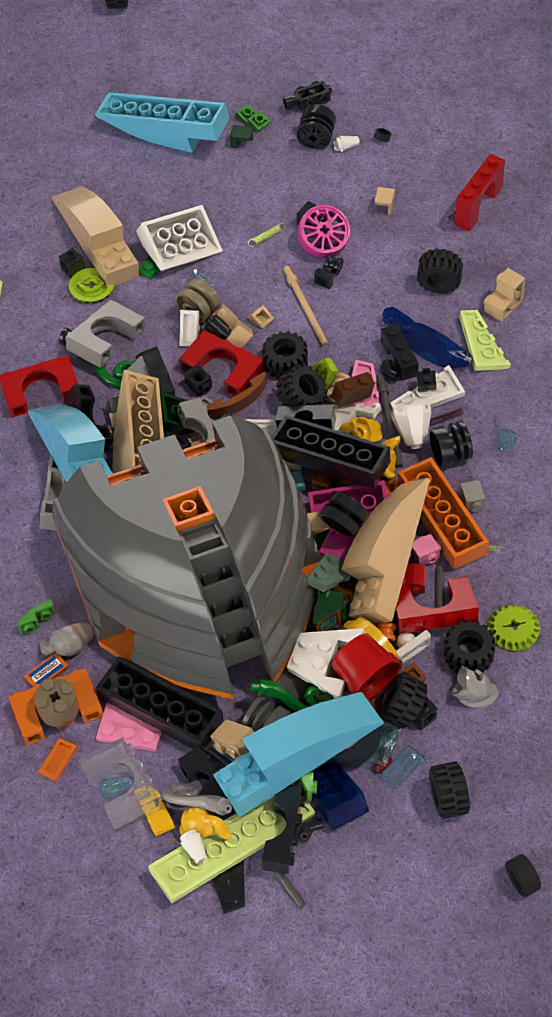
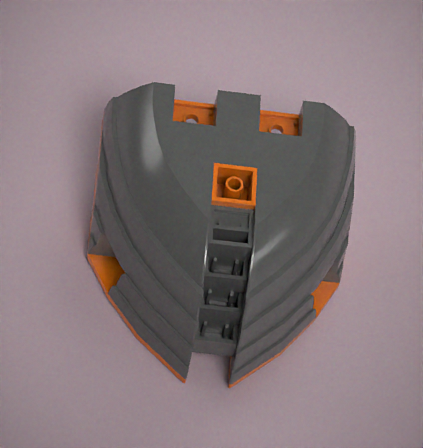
[52,415,321,699]

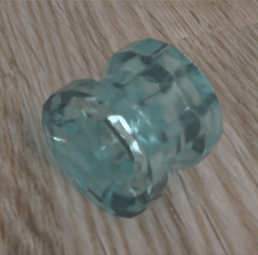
[497,429,517,452]

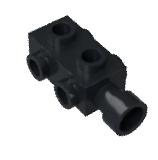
[283,81,332,111]

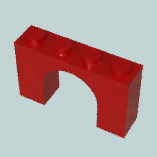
[455,154,505,232]
[179,330,264,397]
[0,355,78,418]
[394,576,479,634]

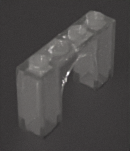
[78,737,162,832]

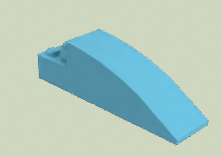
[95,92,230,153]
[28,404,113,483]
[213,692,384,817]

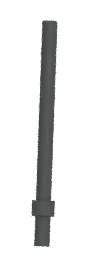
[376,374,403,468]

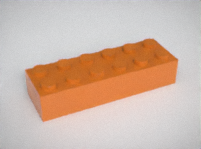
[398,457,489,570]

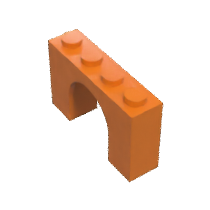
[8,668,103,746]

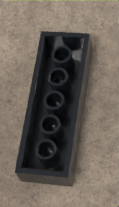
[272,415,391,489]
[96,656,224,752]

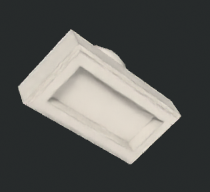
[179,310,200,347]
[396,630,431,664]

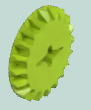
[69,268,114,304]
[488,603,540,651]

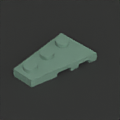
[307,553,355,592]

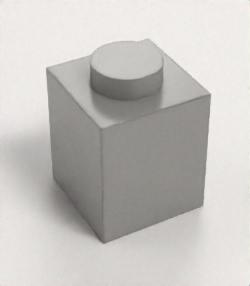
[460,480,485,512]

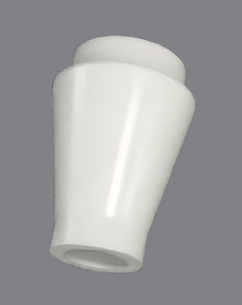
[333,135,359,152]
[180,829,208,864]

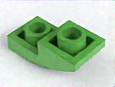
[235,104,271,131]
[17,599,55,635]
[298,772,317,801]

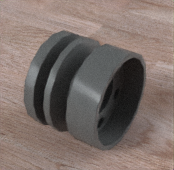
[242,696,293,732]

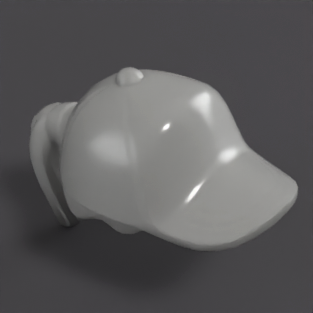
[39,622,94,656]

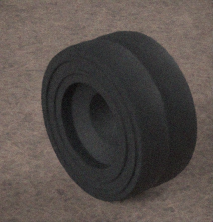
[505,854,541,897]

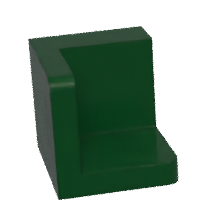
[230,125,253,148]

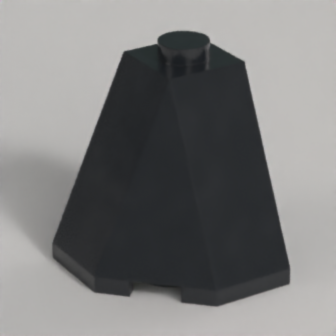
[123,346,175,396]

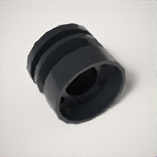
[297,104,336,149]
[429,420,473,467]

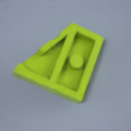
[312,358,338,391]

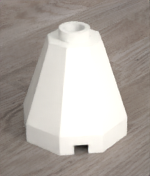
[391,404,431,449]

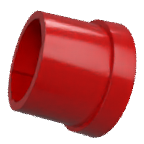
[332,633,403,701]

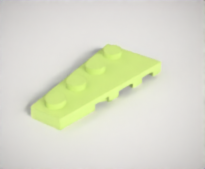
[459,310,511,371]

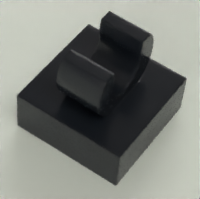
[314,266,333,289]
[416,368,437,391]

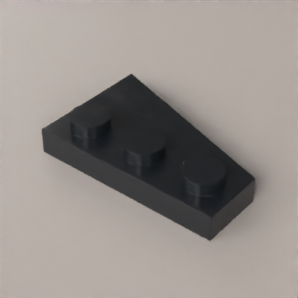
[212,860,245,914]

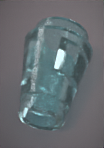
[99,776,132,799]

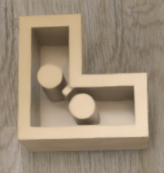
[484,268,525,321]
[210,719,254,760]

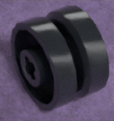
[318,491,369,538]

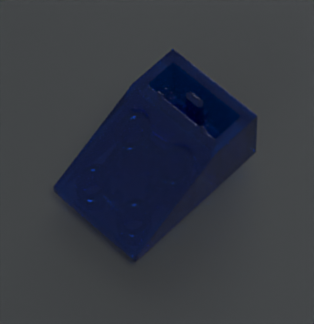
[312,761,369,831]

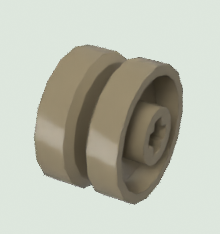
[174,278,220,324]

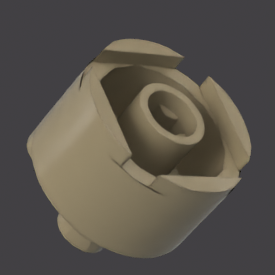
[34,678,79,727]

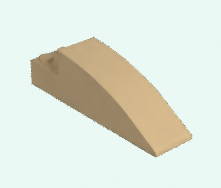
[52,186,139,287]
[113,370,164,473]
[341,478,430,624]

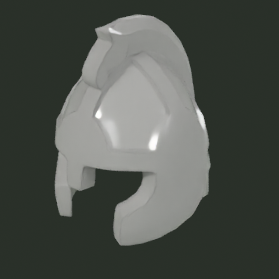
[451,666,500,708]

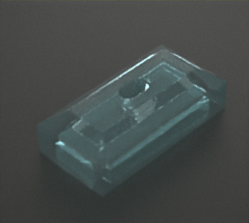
[382,745,425,789]

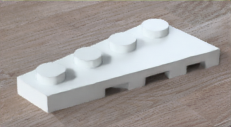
[390,365,465,410]

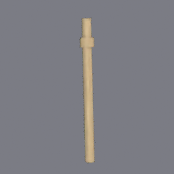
[283,266,328,347]

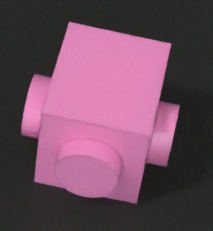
[411,534,442,565]

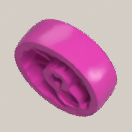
[297,205,350,258]

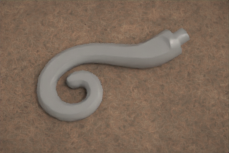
[161,785,232,815]

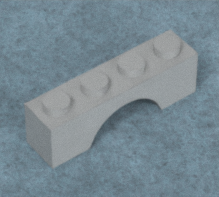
[177,398,215,442]
[39,455,66,531]

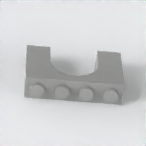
[66,300,145,368]

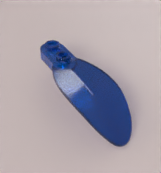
[382,307,473,369]

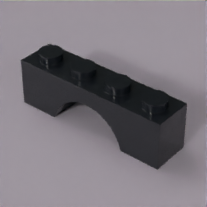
[64,384,114,453]
[262,785,306,874]

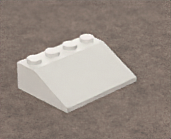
[136,205,223,271]

